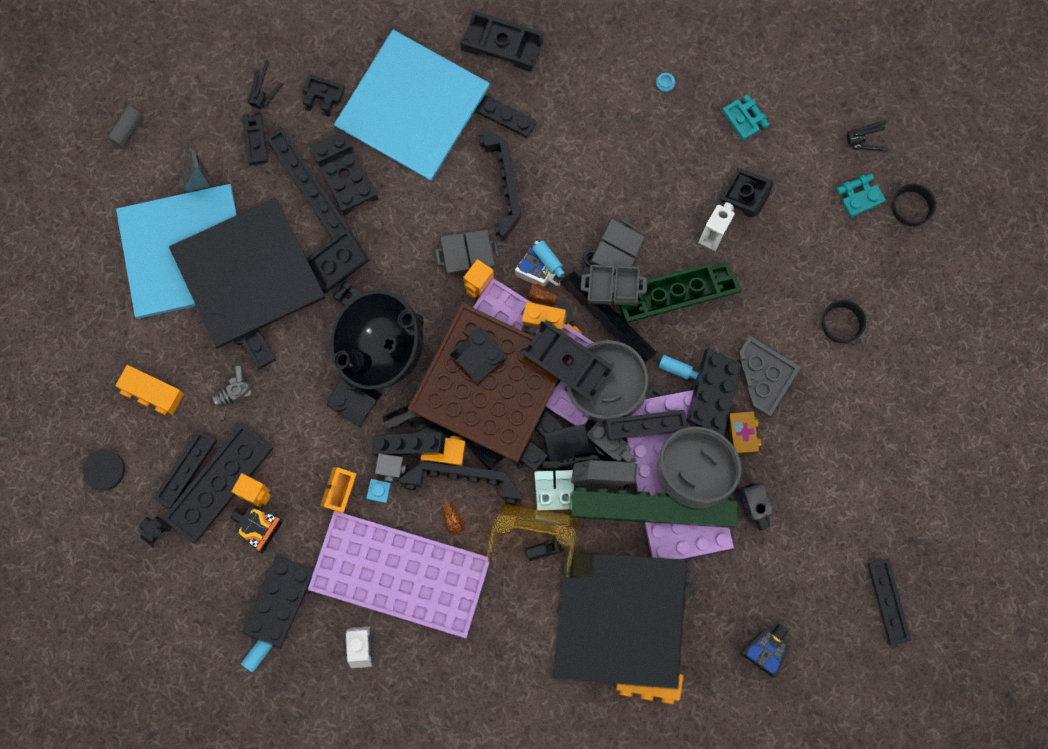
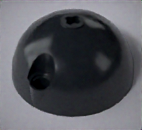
[330,290,424,389]

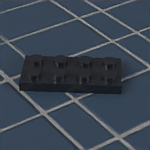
[686,348,742,436]
[242,556,314,649]

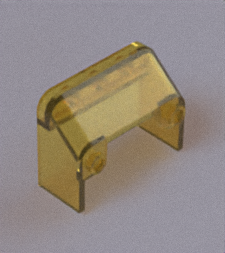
[487,504,579,577]

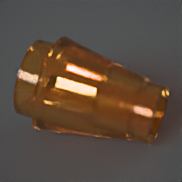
[527,283,557,305]
[441,502,465,535]

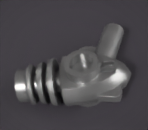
[212,366,252,407]

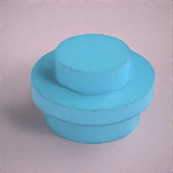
[656,73,675,92]

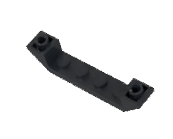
[479,127,520,242]
[400,461,522,505]

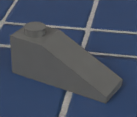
[179,150,211,193]
[571,460,638,491]

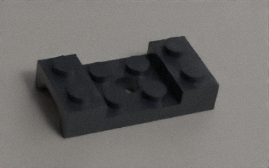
[460,11,544,72]
[309,130,378,216]
[523,320,613,401]

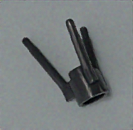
[248,61,282,109]
[847,120,888,152]

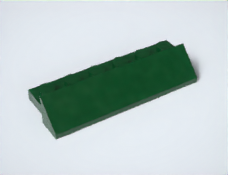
[618,262,741,323]

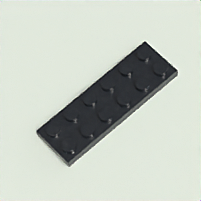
[162,423,274,544]

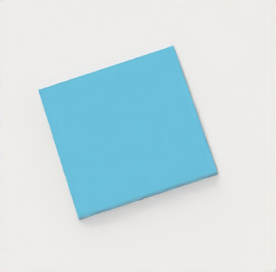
[334,30,490,182]
[116,184,237,319]

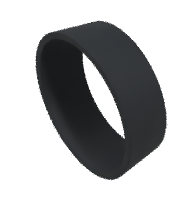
[892,183,936,226]
[822,300,866,343]

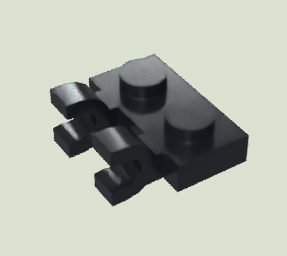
[302,74,345,117]

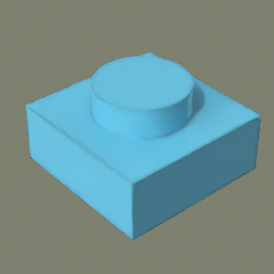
[366,479,391,504]

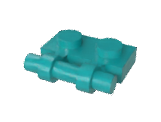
[722,95,770,141]
[836,173,886,218]

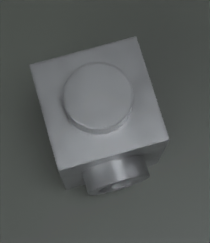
[375,454,407,483]

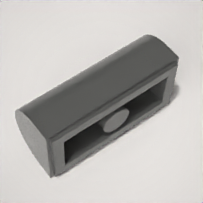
[108,106,143,148]

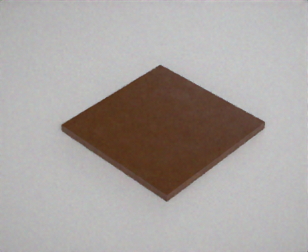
[408,303,571,463]

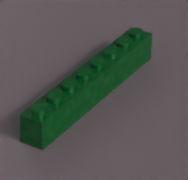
[569,488,737,528]

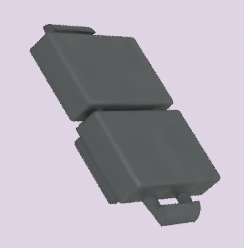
[590,219,644,275]
[434,230,500,275]
[581,265,647,306]

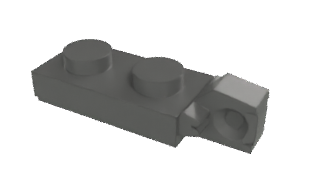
[586,422,637,463]

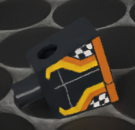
[230,506,284,554]

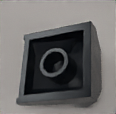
[720,168,773,217]
[450,327,507,384]
[327,378,383,428]

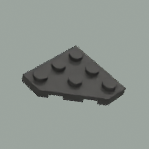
[738,336,801,418]

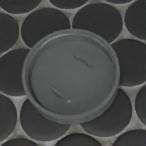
[567,340,649,423]
[656,427,741,509]

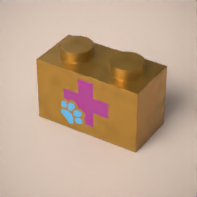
[727,411,761,456]

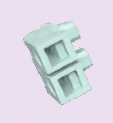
[534,470,574,511]

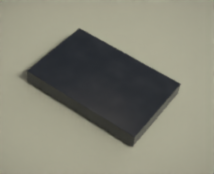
[307,228,370,294]

